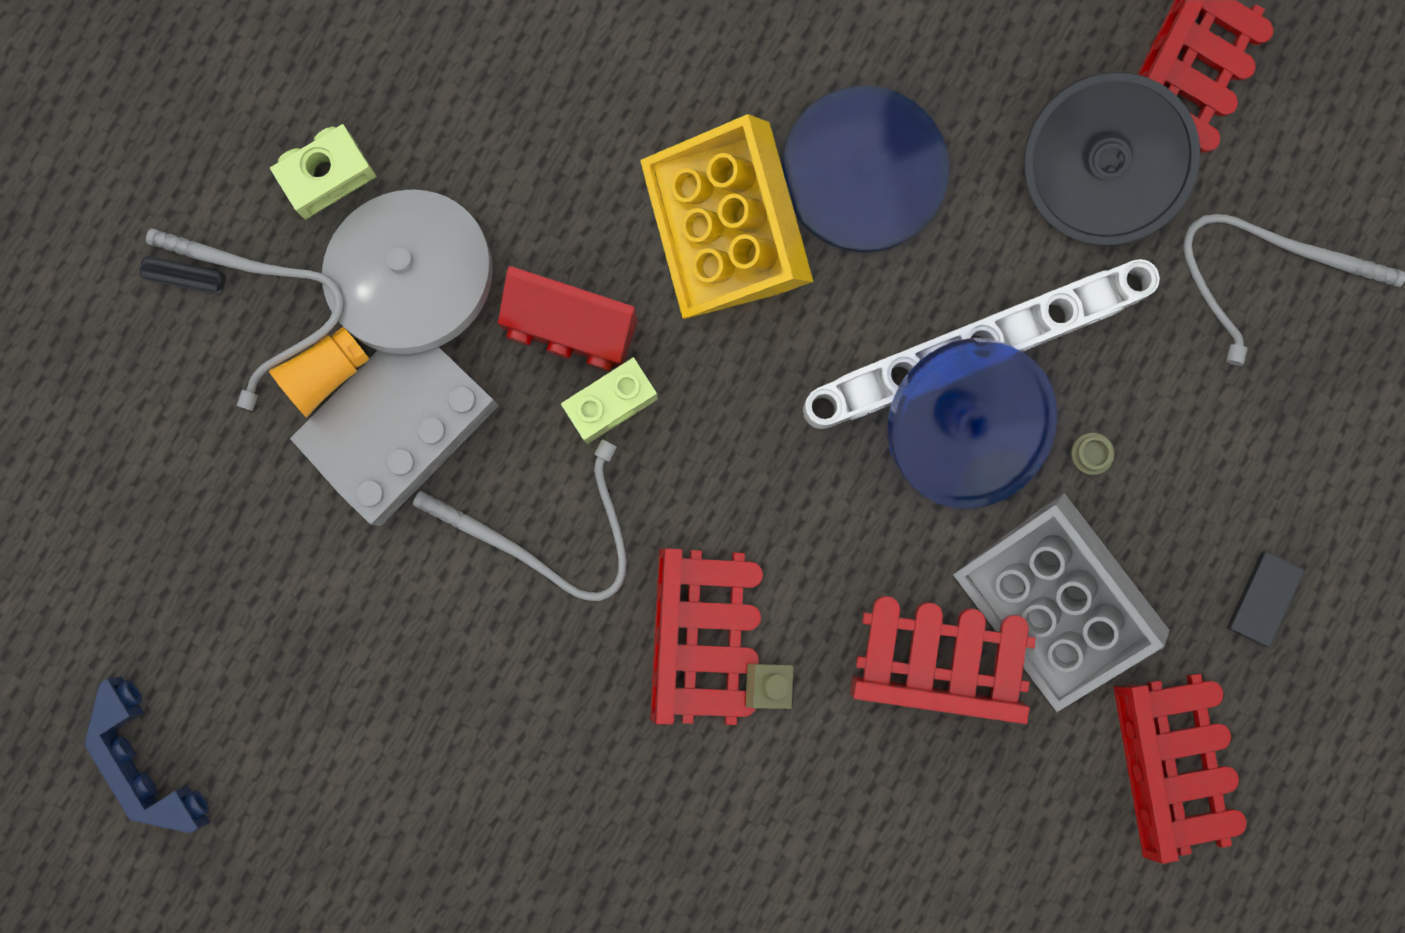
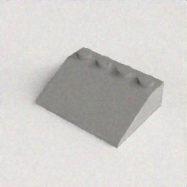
[290,347,499,527]
[953,493,1170,712]

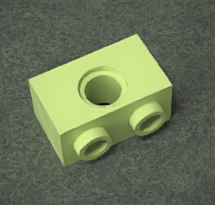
[270,124,377,220]
[561,357,658,444]

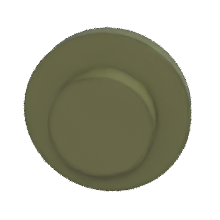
[1071,433,1114,475]

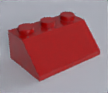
[498,266,638,372]

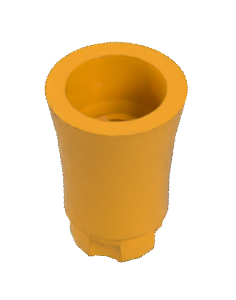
[268,327,369,418]

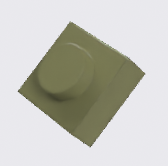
[745,663,793,709]

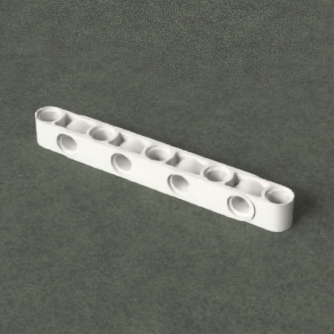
[803,259,1160,429]

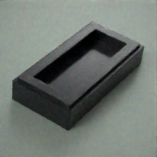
[1227,552,1305,647]

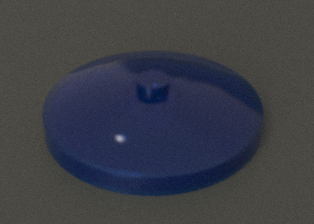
[782,86,949,252]
[888,338,1057,509]

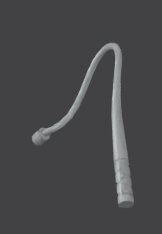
[1183,214,1405,366]
[146,228,343,411]
[413,439,627,601]

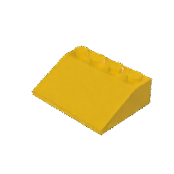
[640,114,813,319]

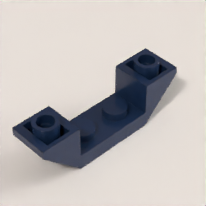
[84,677,210,833]

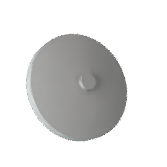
[322,190,493,354]

